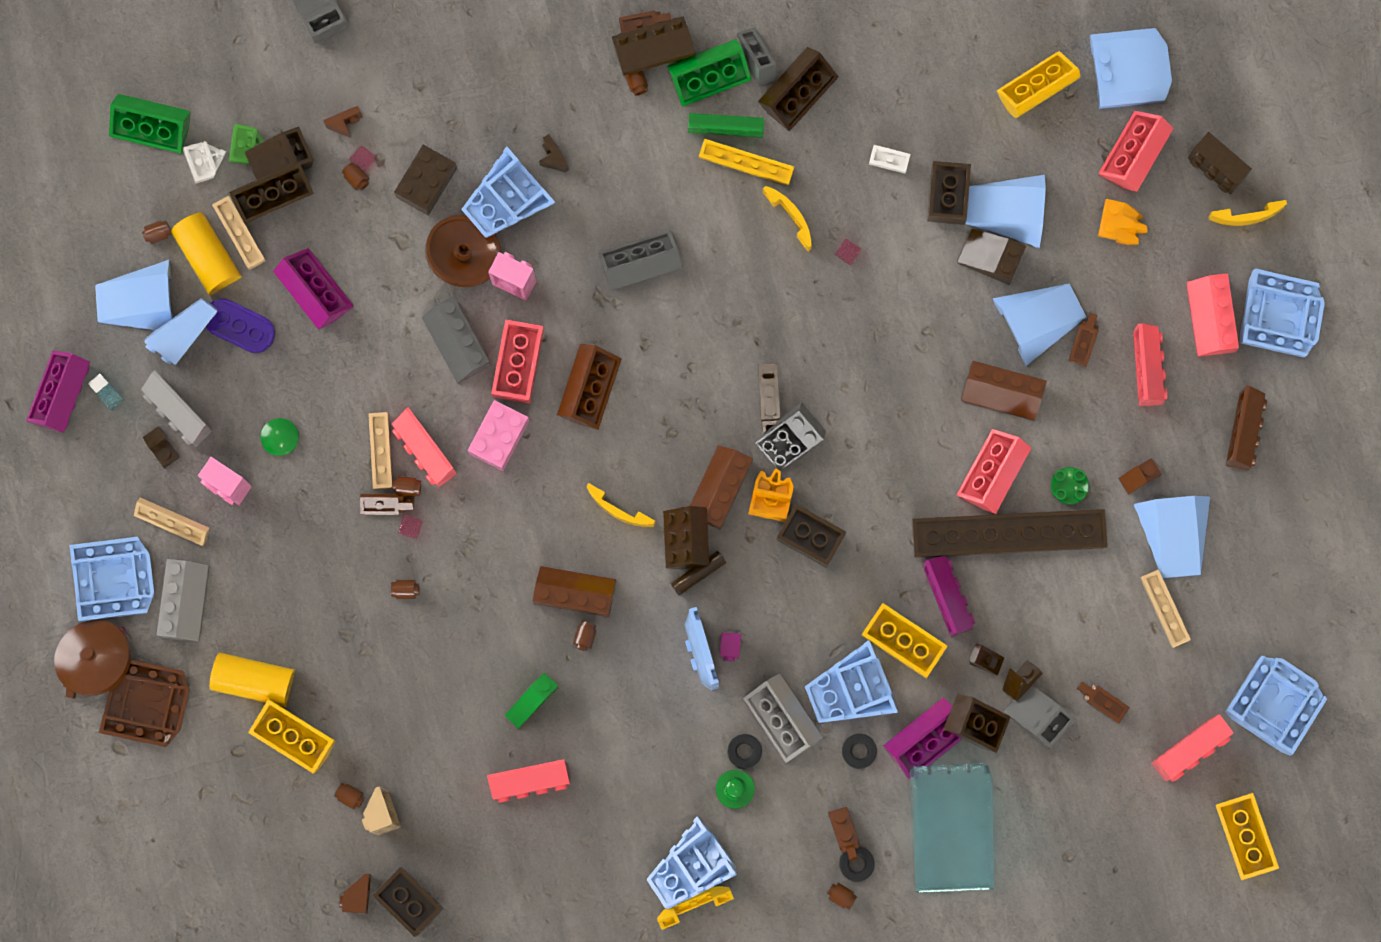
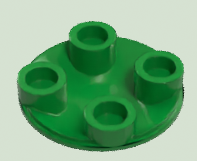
[260,418,299,456]
[1050,467,1089,505]

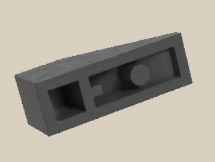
[737,28,776,86]

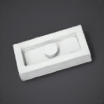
[869,145,910,174]

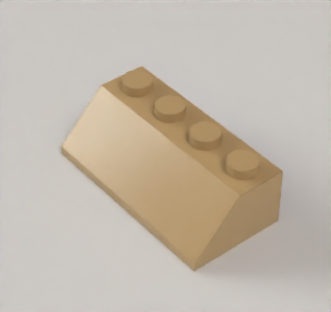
[362,786,401,835]

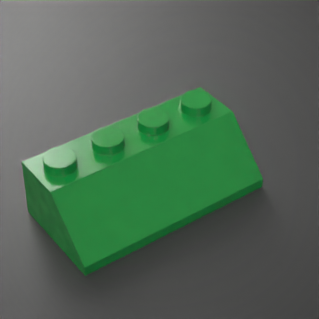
[667,39,752,107]
[109,94,190,154]

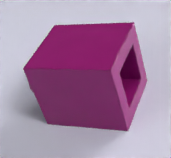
[720,632,741,662]

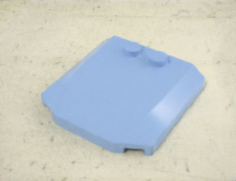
[1090,28,1172,109]
[1239,269,1325,358]
[69,537,154,622]
[685,607,719,691]
[1225,656,1327,756]

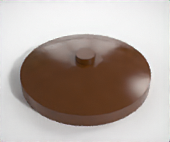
[425,215,501,287]
[54,620,131,696]

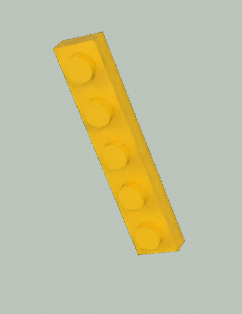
[699,139,794,186]

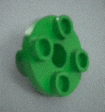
[716,770,755,809]

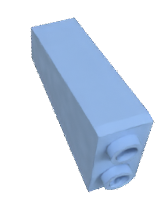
[144,298,217,365]

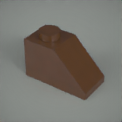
[339,874,371,914]

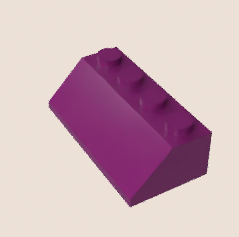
[273,248,354,330]
[26,350,90,433]
[922,556,975,637]
[883,697,962,781]

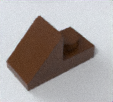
[323,106,363,138]
[1118,458,1162,495]

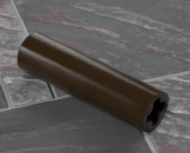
[670,551,726,596]

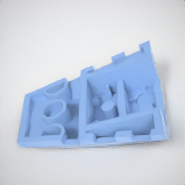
[461,146,555,238]
[965,175,1046,248]
[95,259,174,331]
[993,283,1086,366]
[1134,496,1210,578]
[805,640,898,723]
[647,816,737,909]

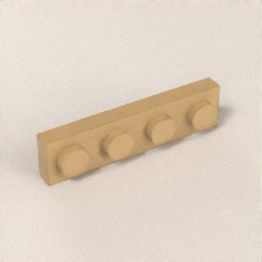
[212,196,266,270]
[369,412,393,490]
[134,497,209,546]
[1140,569,1191,648]

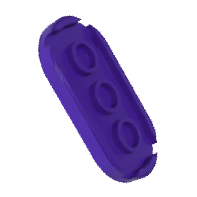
[206,299,275,353]

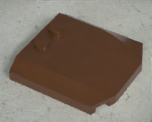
[99,660,189,747]

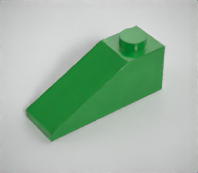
[504,672,559,729]

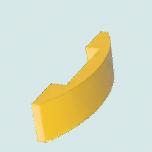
[763,186,811,251]
[1208,200,1287,226]
[587,483,656,527]
[657,886,734,930]

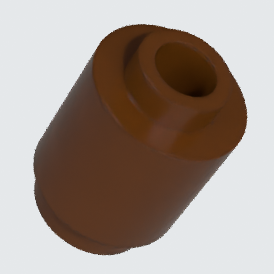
[625,71,648,96]
[342,162,370,190]
[142,220,172,244]
[393,476,421,497]
[391,580,420,599]
[573,621,597,651]
[334,783,365,810]
[827,882,857,910]

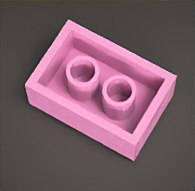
[488,252,537,301]
[468,400,529,471]
[198,457,252,505]

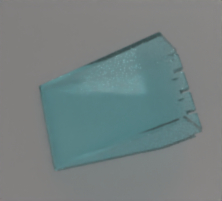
[909,764,994,893]

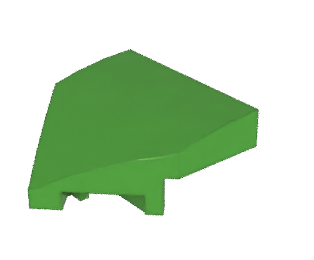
[228,124,264,164]

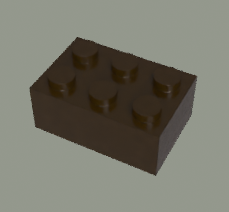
[1188,132,1252,195]
[394,144,457,216]
[927,161,971,225]
[776,504,846,568]
[663,506,709,570]
[943,693,1011,753]
[373,867,444,937]

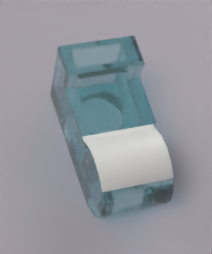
[88,373,124,410]

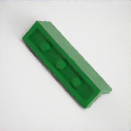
[688,113,764,138]

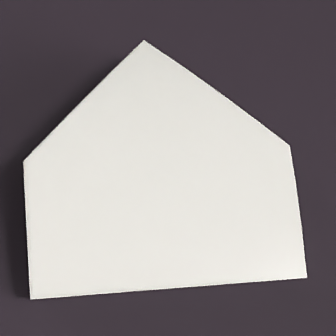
[183,141,226,184]

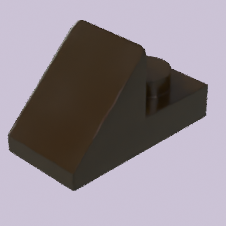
[539,134,569,172]
[143,427,180,468]
[969,643,1004,675]
[1002,660,1043,702]

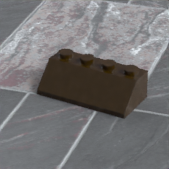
[612,16,696,76]
[758,47,839,131]
[229,162,314,224]

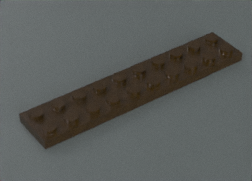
[912,509,1108,558]

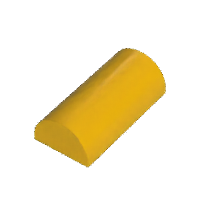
[997,51,1081,118]
[171,213,242,296]
[861,603,947,678]
[209,652,295,708]
[248,699,335,774]
[1216,793,1279,880]

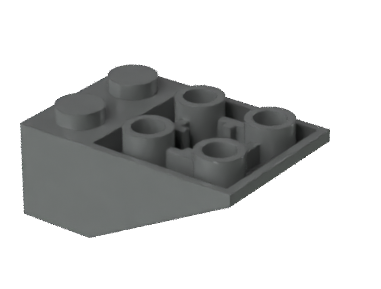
[293,0,349,44]
[755,403,826,471]
[1004,685,1075,750]

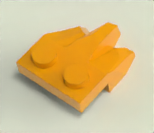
[1098,199,1148,245]
[748,468,794,522]

